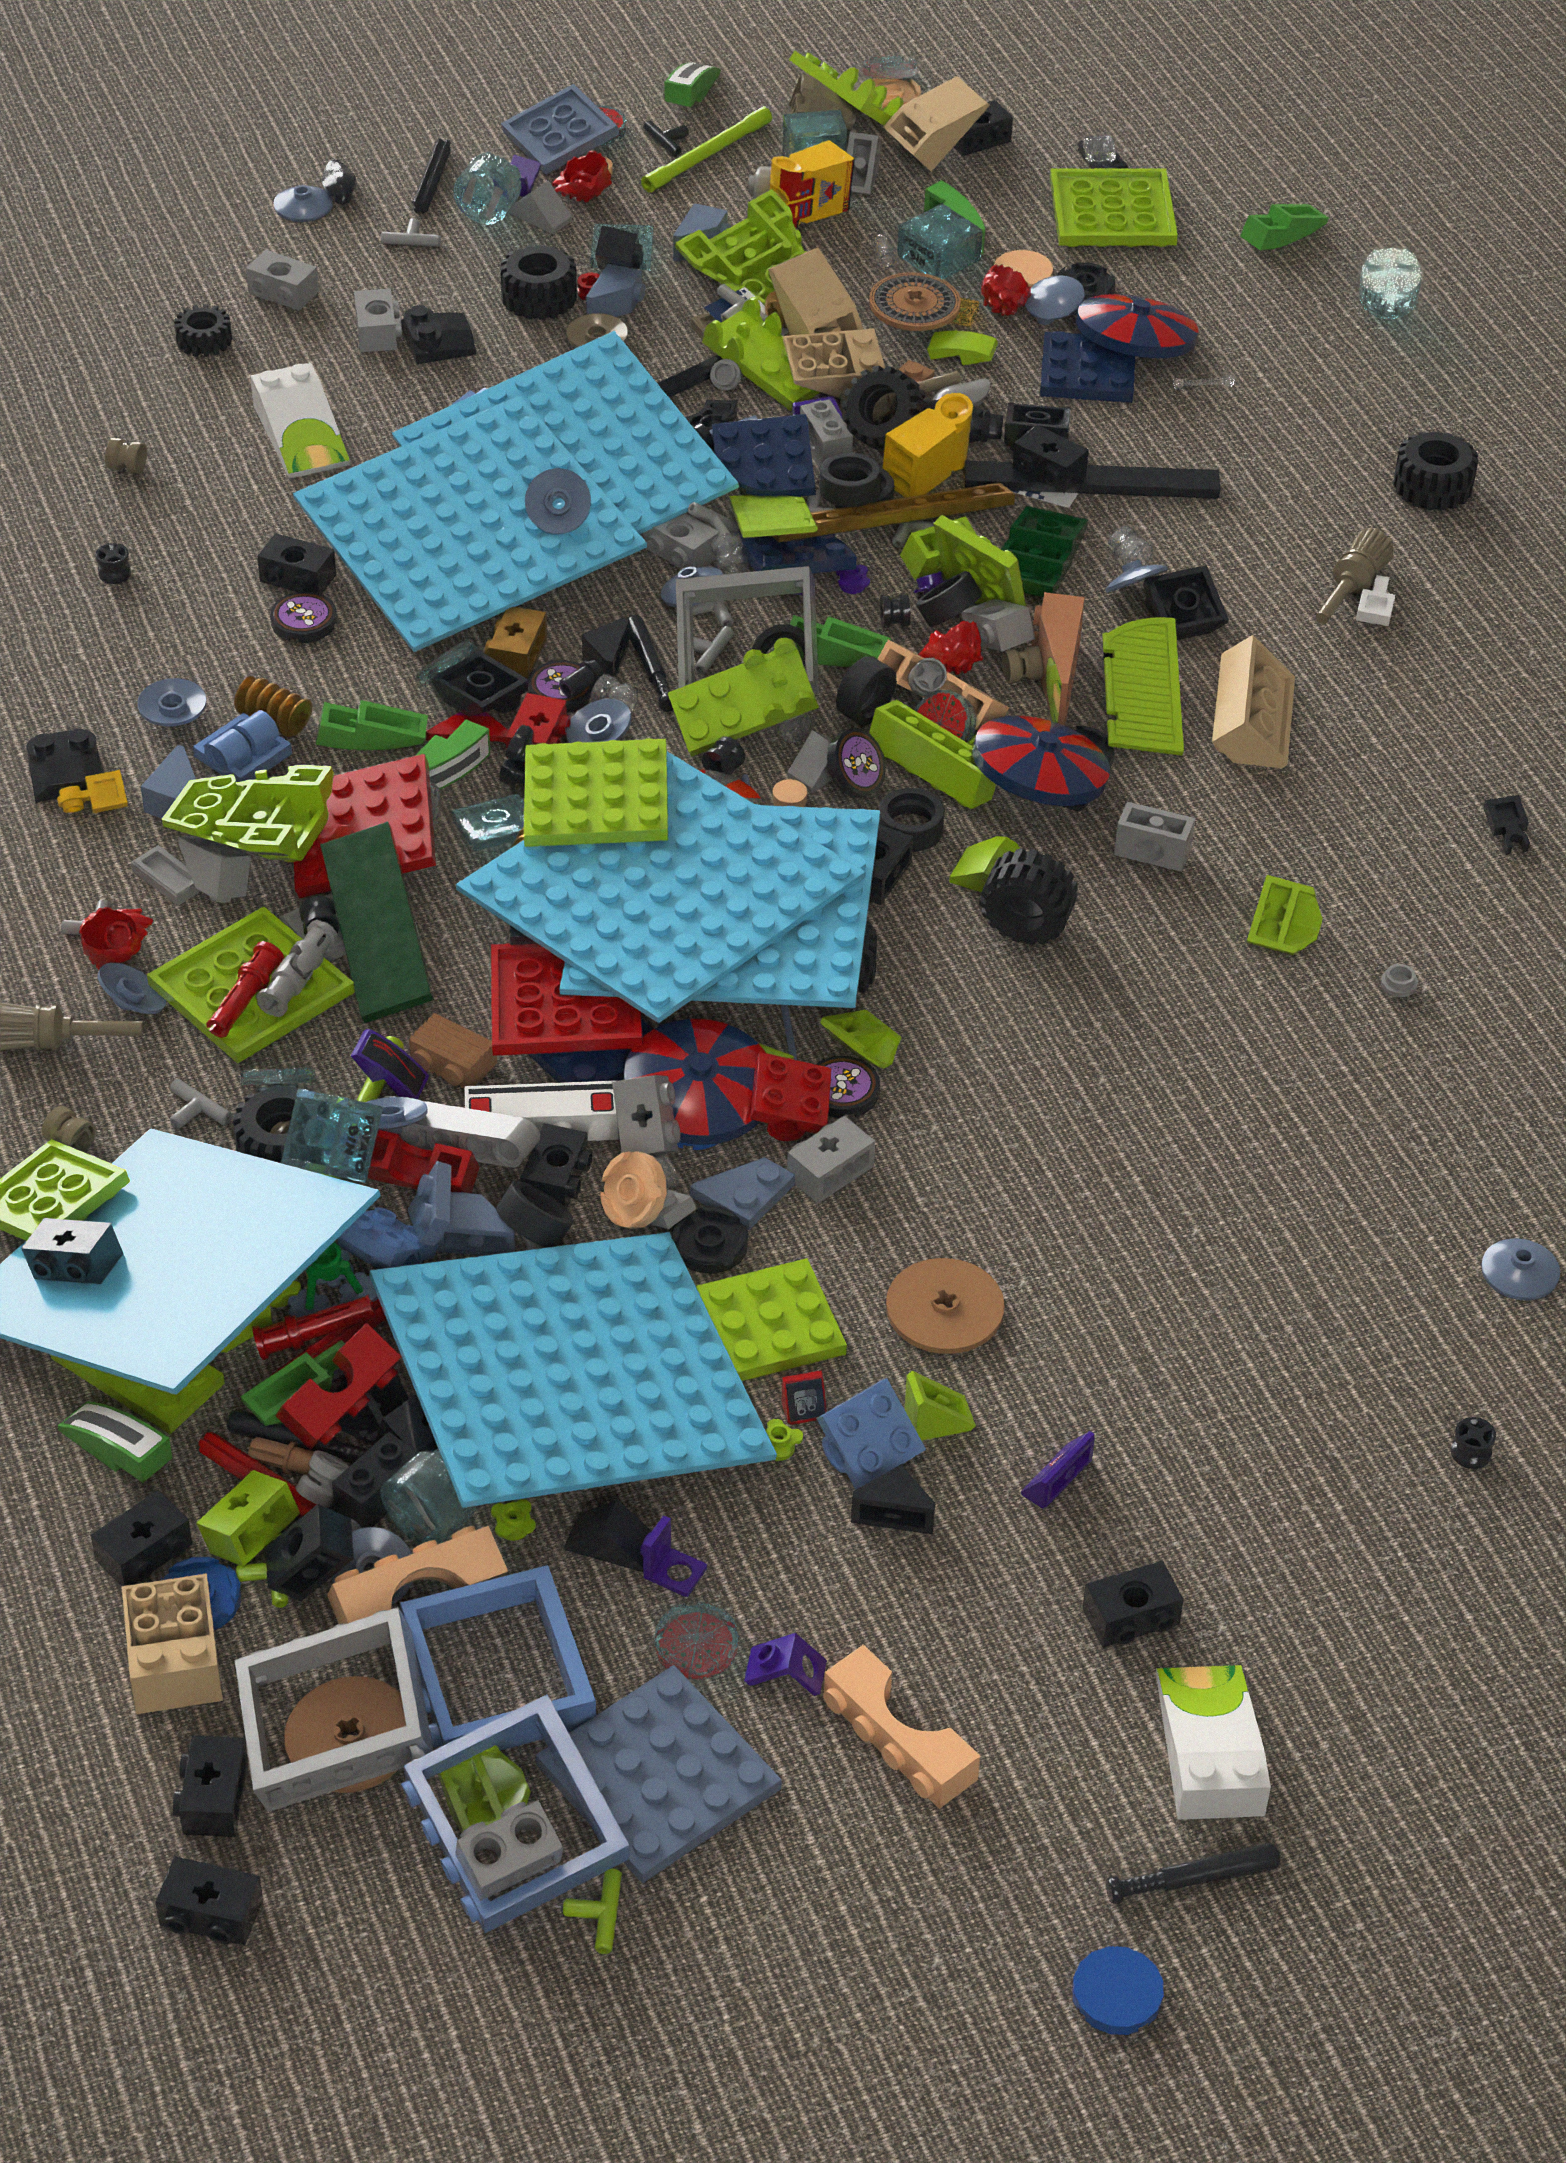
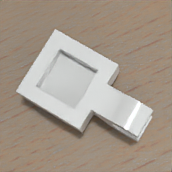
[1356,575,1395,626]

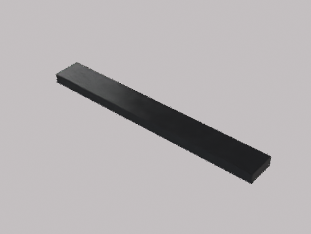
[965,460,1220,499]

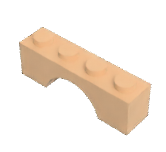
[877,640,1010,731]
[327,1526,508,1624]
[823,1645,980,1809]

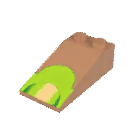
[1031,592,1085,726]

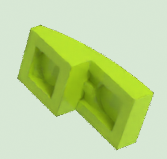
[927,331,998,365]

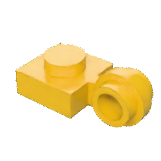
[57,770,128,813]

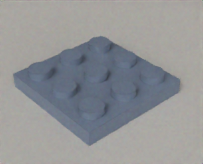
[501,84,619,174]

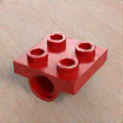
[750,1052,832,1141]

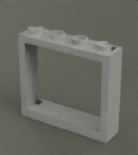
[676,566,819,693]
[234,1607,433,1812]

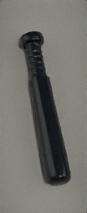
[626,615,673,712]
[227,1409,368,1461]
[1106,1843,1281,1904]

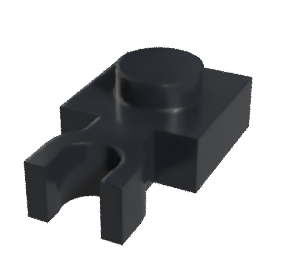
[1483,795,1530,855]

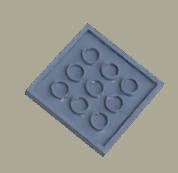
[536,1665,782,1884]

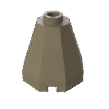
[784,74,856,138]

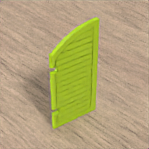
[729,495,818,538]
[1102,617,1184,756]

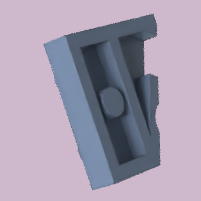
[408,1161,451,1247]

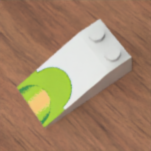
[250,363,350,479]
[1156,1665,1271,1820]

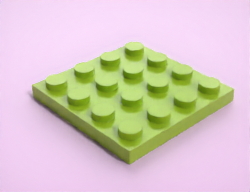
[1050,168,1178,247]
[524,738,668,847]
[147,906,355,1064]

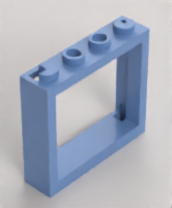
[400,1565,596,1751]
[401,1694,629,1933]

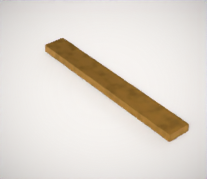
[772,483,1015,542]

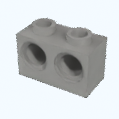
[456,1800,563,1901]

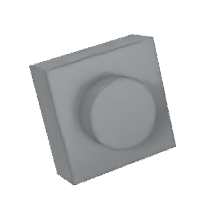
[650,1190,696,1229]

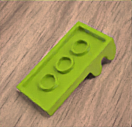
[789,50,904,126]
[702,297,821,411]
[668,638,819,757]
[50,1355,225,1434]

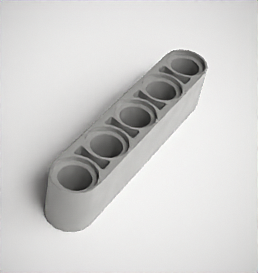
[361,1096,540,1167]

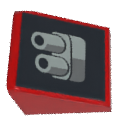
[781,1371,827,1425]

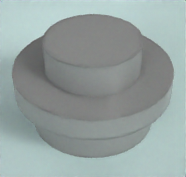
[710,359,741,391]
[1381,964,1418,997]

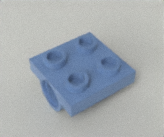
[193,710,292,782]
[338,1207,439,1269]
[816,1378,926,1489]

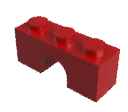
[351,1127,480,1193]
[276,1323,402,1450]

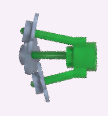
[288,1242,378,1318]

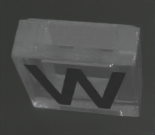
[1083,136,1116,161]

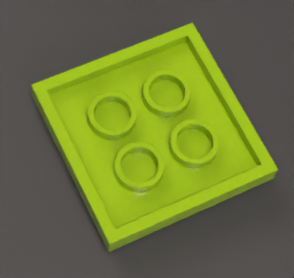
[933,515,1026,606]
[0,1139,130,1241]
[696,1258,847,1381]

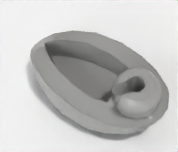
[933,378,990,407]

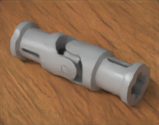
[256,920,338,1017]

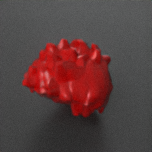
[551,151,612,203]
[981,264,1031,316]
[918,621,984,675]
[79,907,153,969]

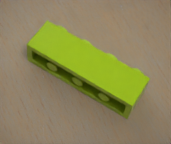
[869,699,996,809]

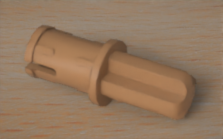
[248,1437,315,1475]

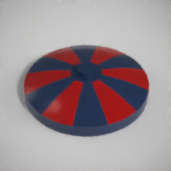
[1076,294,1198,358]
[972,716,1110,806]
[624,1019,766,1145]

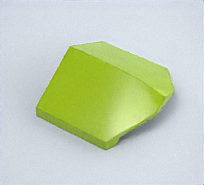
[949,836,1020,892]
[1247,875,1323,955]
[820,1010,901,1069]
[438,1745,531,1833]

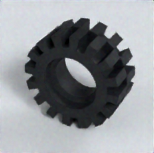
[174,304,232,357]

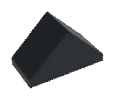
[582,618,629,687]
[851,1464,936,1535]
[564,1499,652,1572]

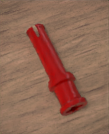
[206,941,284,1038]
[252,1294,376,1361]

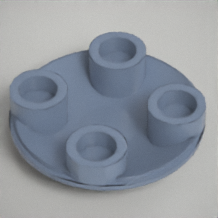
[1025,276,1085,325]

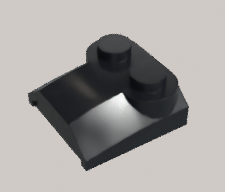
[401,305,476,365]
[1004,402,1071,451]
[1143,565,1229,640]
[432,651,529,717]
[26,729,102,803]

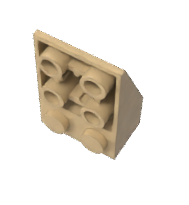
[883,76,990,172]
[768,248,863,335]
[783,328,885,398]
[121,1573,223,1714]

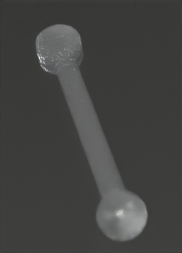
[1172,374,1235,390]

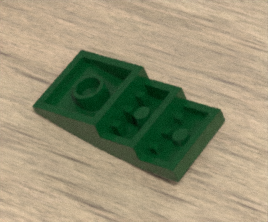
[1001,506,1088,597]

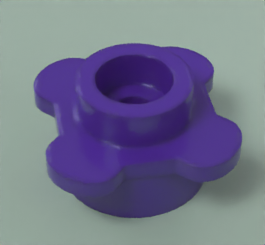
[836,565,870,594]
[914,571,948,595]

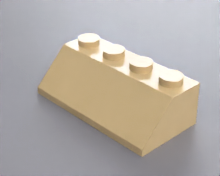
[1212,635,1295,768]

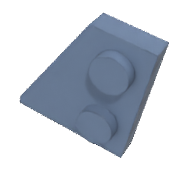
[690,1157,795,1230]

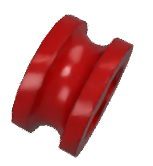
[577,273,600,300]

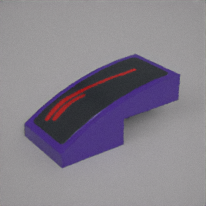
[351,1029,429,1099]

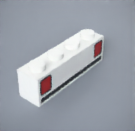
[465,1081,618,1141]

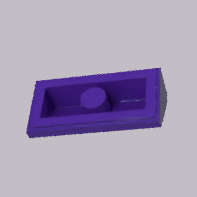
[1021,1431,1095,1509]

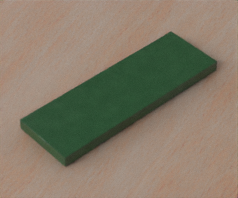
[320,821,434,1023]

